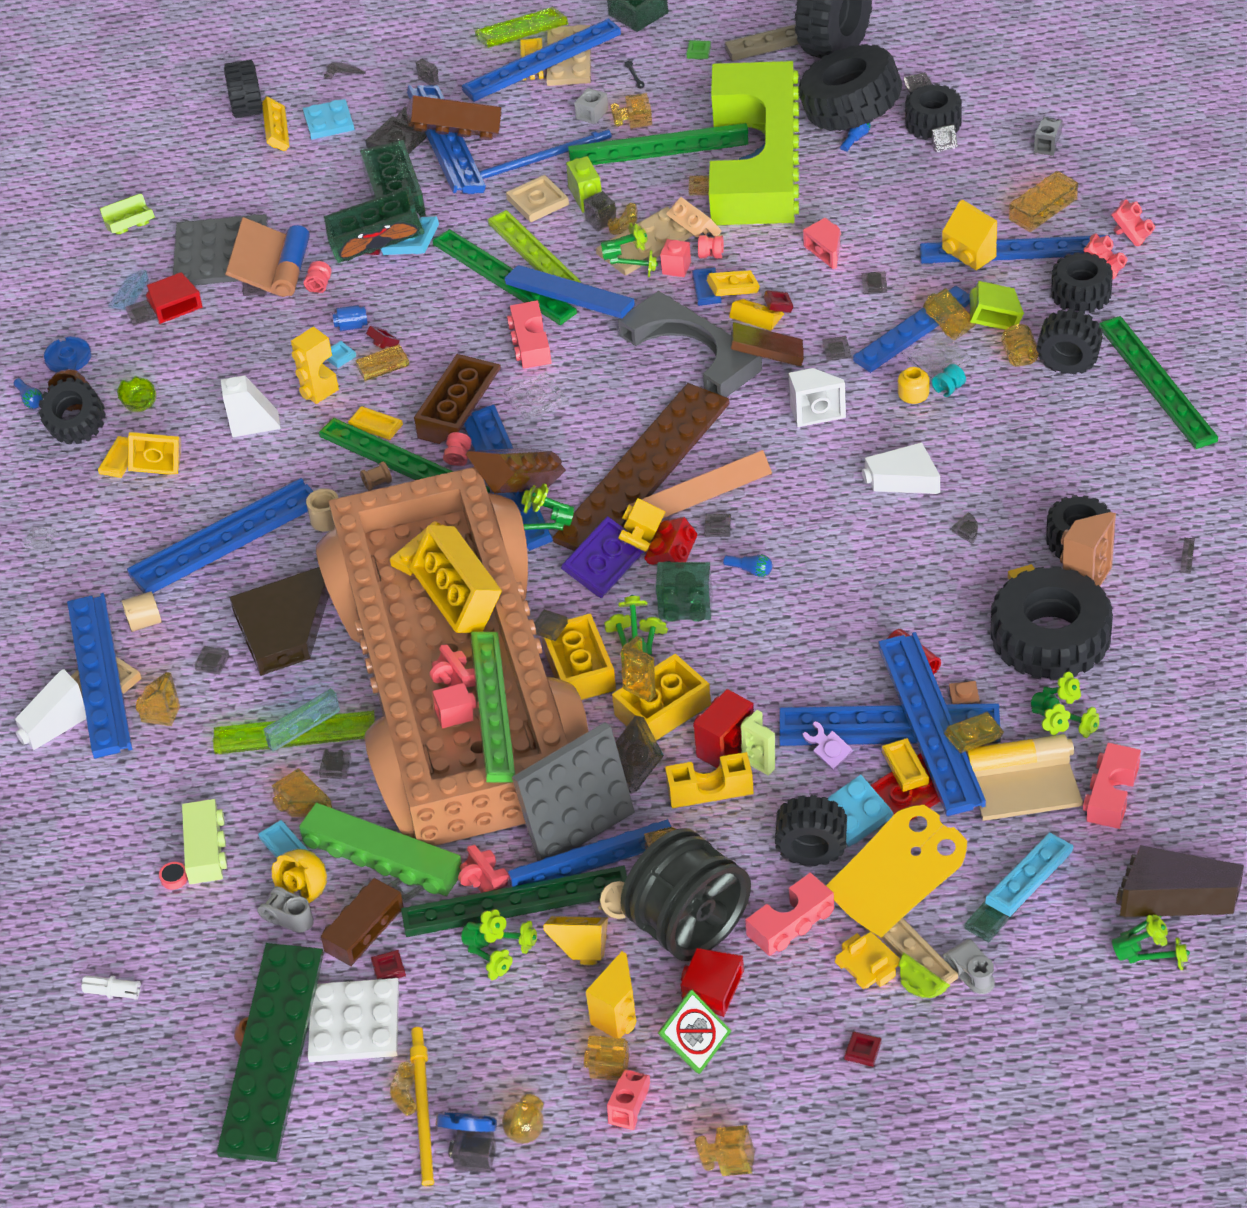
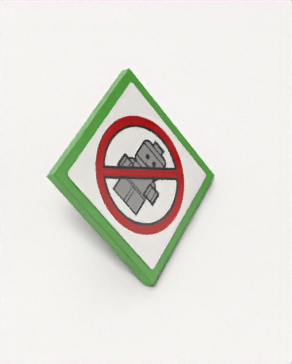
[658,990,731,1074]

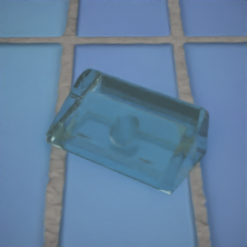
[108,270,149,311]

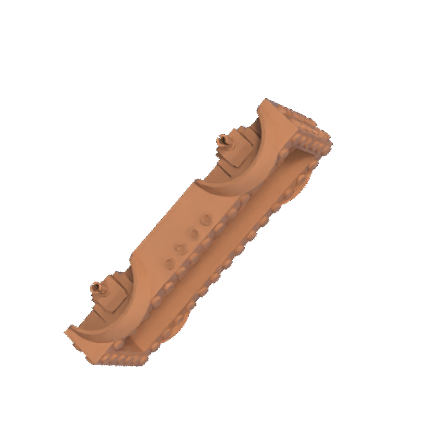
[316,467,588,846]

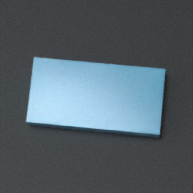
[258,820,309,858]

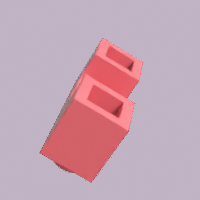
[507,301,551,369]
[1083,743,1141,829]
[745,872,834,956]

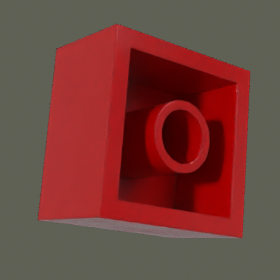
[693,689,754,768]

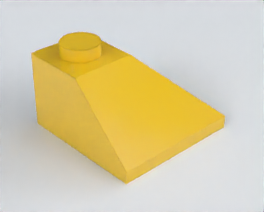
[544,916,608,965]

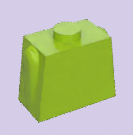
[566,156,604,213]
[969,281,1024,331]

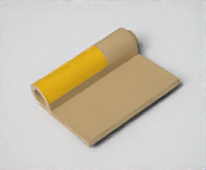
[965,734,1083,821]

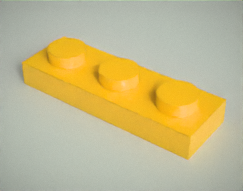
[262,96,290,151]

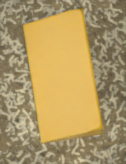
[729,299,784,331]

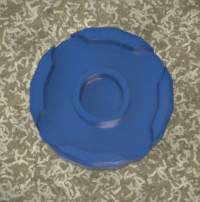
[44,337,91,372]
[436,1112,497,1132]

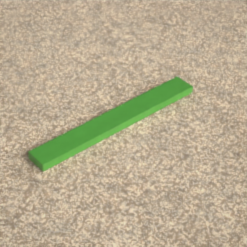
[471,632,515,782]

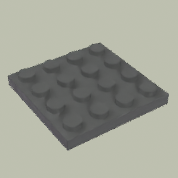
[173,214,268,285]
[512,722,635,861]

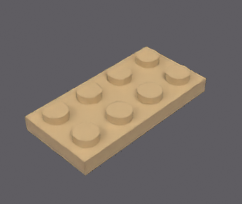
[547,25,591,86]
[596,207,694,276]

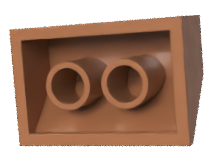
[1060,512,1116,586]

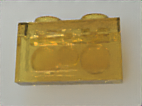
[923,288,976,341]
[620,636,656,702]

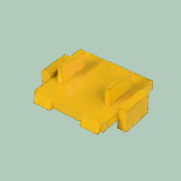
[835,932,900,989]

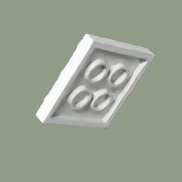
[308,978,399,1062]

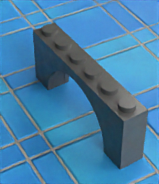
[618,290,762,397]

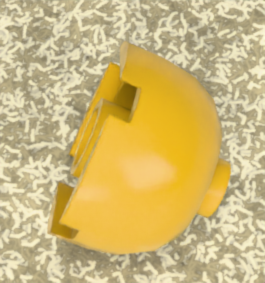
[271,849,327,904]

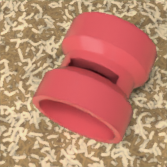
[698,235,724,259]
[304,261,332,293]
[443,432,472,466]

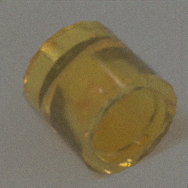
[1001,324,1039,367]

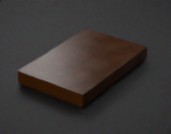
[731,322,804,366]

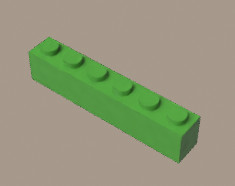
[299,803,462,897]

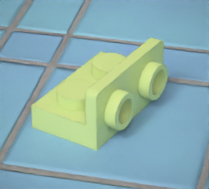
[740,710,775,776]

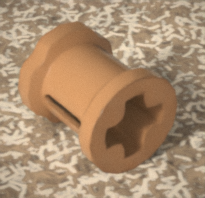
[360,462,392,491]

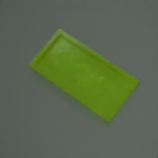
[474,7,568,48]

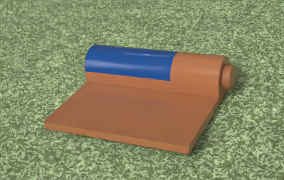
[225,217,310,297]

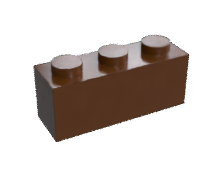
[321,878,404,966]

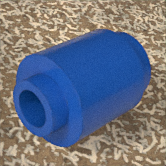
[332,305,368,332]

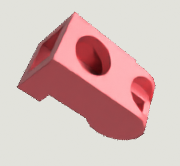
[607,1069,650,1130]

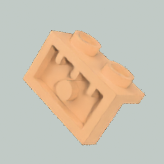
[667,197,721,237]

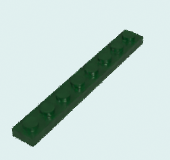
[401,865,627,937]

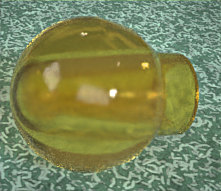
[502,1094,544,1144]

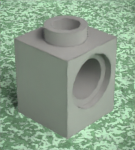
[575,88,608,124]

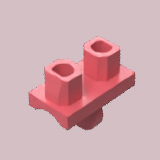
[1111,199,1155,246]
[1083,233,1127,280]
[430,645,476,688]
[458,845,509,893]

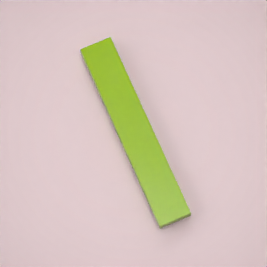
[487,210,581,283]

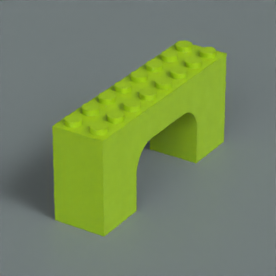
[709,61,799,225]

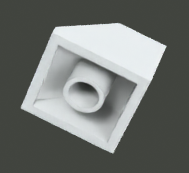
[789,368,846,427]

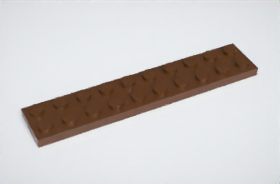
[553,383,730,551]

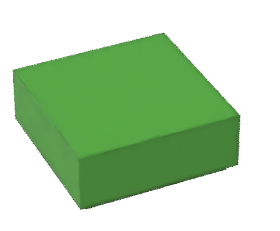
[687,40,711,59]

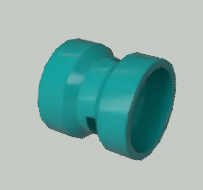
[932,364,966,397]

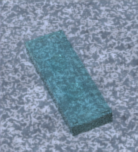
[264,688,340,751]

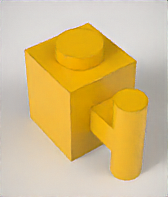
[618,498,665,552]

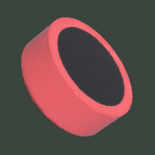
[159,862,188,889]

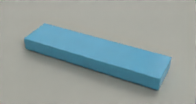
[985,832,1074,917]

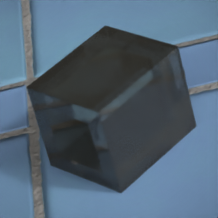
[583,191,617,232]
[449,1130,497,1173]

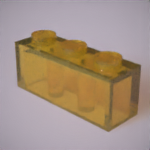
[1009,171,1078,232]

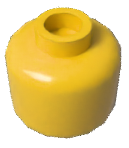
[897,367,930,404]

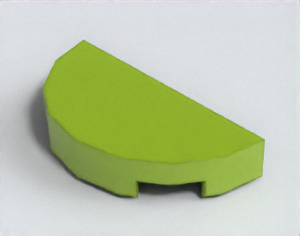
[899,952,950,998]

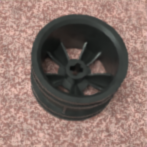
[621,828,751,961]

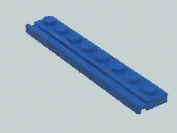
[407,85,486,194]
[464,404,553,551]
[127,478,313,594]
[67,593,133,759]
[878,632,986,817]
[780,703,1001,746]

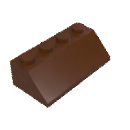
[407,95,502,140]
[414,354,501,444]
[466,448,566,494]

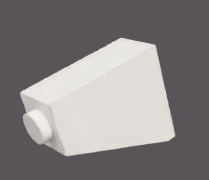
[221,376,281,437]
[862,443,940,494]
[15,669,86,750]

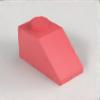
[803,218,841,269]

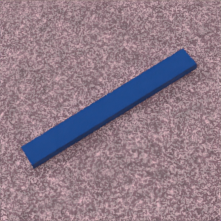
[462,18,621,102]
[920,235,1112,264]

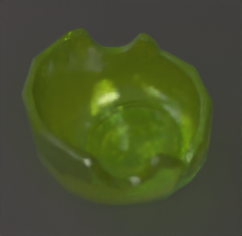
[117,376,157,412]

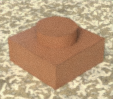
[949,681,980,704]

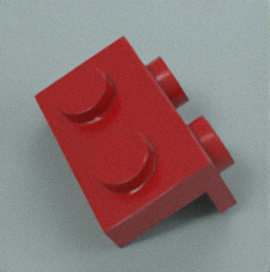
[644,517,698,570]

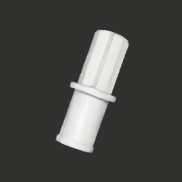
[81,976,141,1000]

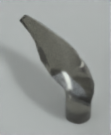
[324,62,366,79]

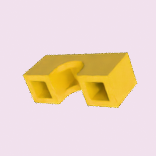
[291,326,339,404]
[665,752,754,808]

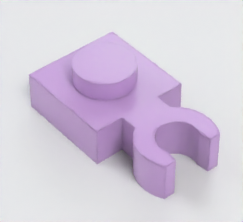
[803,722,853,771]

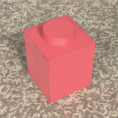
[660,239,691,277]
[432,683,476,729]

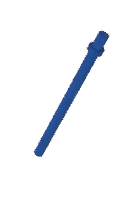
[479,129,612,179]

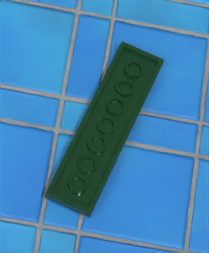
[217,943,324,1162]

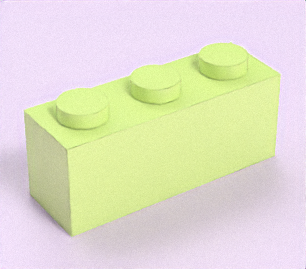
[182,799,227,884]

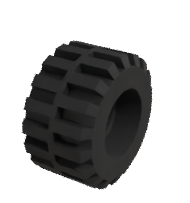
[224,60,263,118]
[905,84,962,141]
[1051,252,1113,314]
[1036,309,1103,374]
[38,378,106,444]
[1046,495,1111,559]
[775,795,847,866]

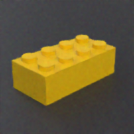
[409,525,502,633]

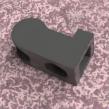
[1034,117,1063,156]

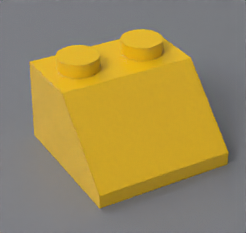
[942,199,997,271]
[128,432,181,474]
[586,951,636,1040]

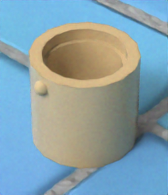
[306,488,339,532]
[121,591,162,632]
[598,881,626,919]

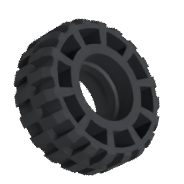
[795,0,872,58]
[799,44,902,131]
[990,566,1113,680]

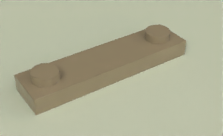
[725,24,799,61]

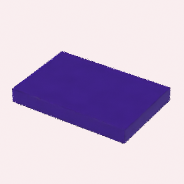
[561,516,644,598]

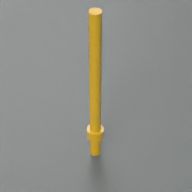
[410,1027,434,1186]

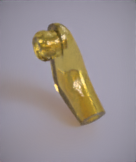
[607,203,638,235]
[390,1061,417,1116]

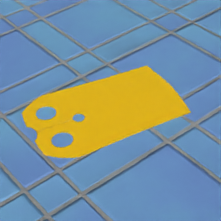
[826,805,967,937]

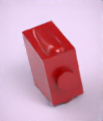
[146,272,203,324]
[680,948,744,1017]

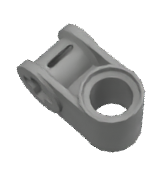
[257,887,314,933]
[943,939,995,994]

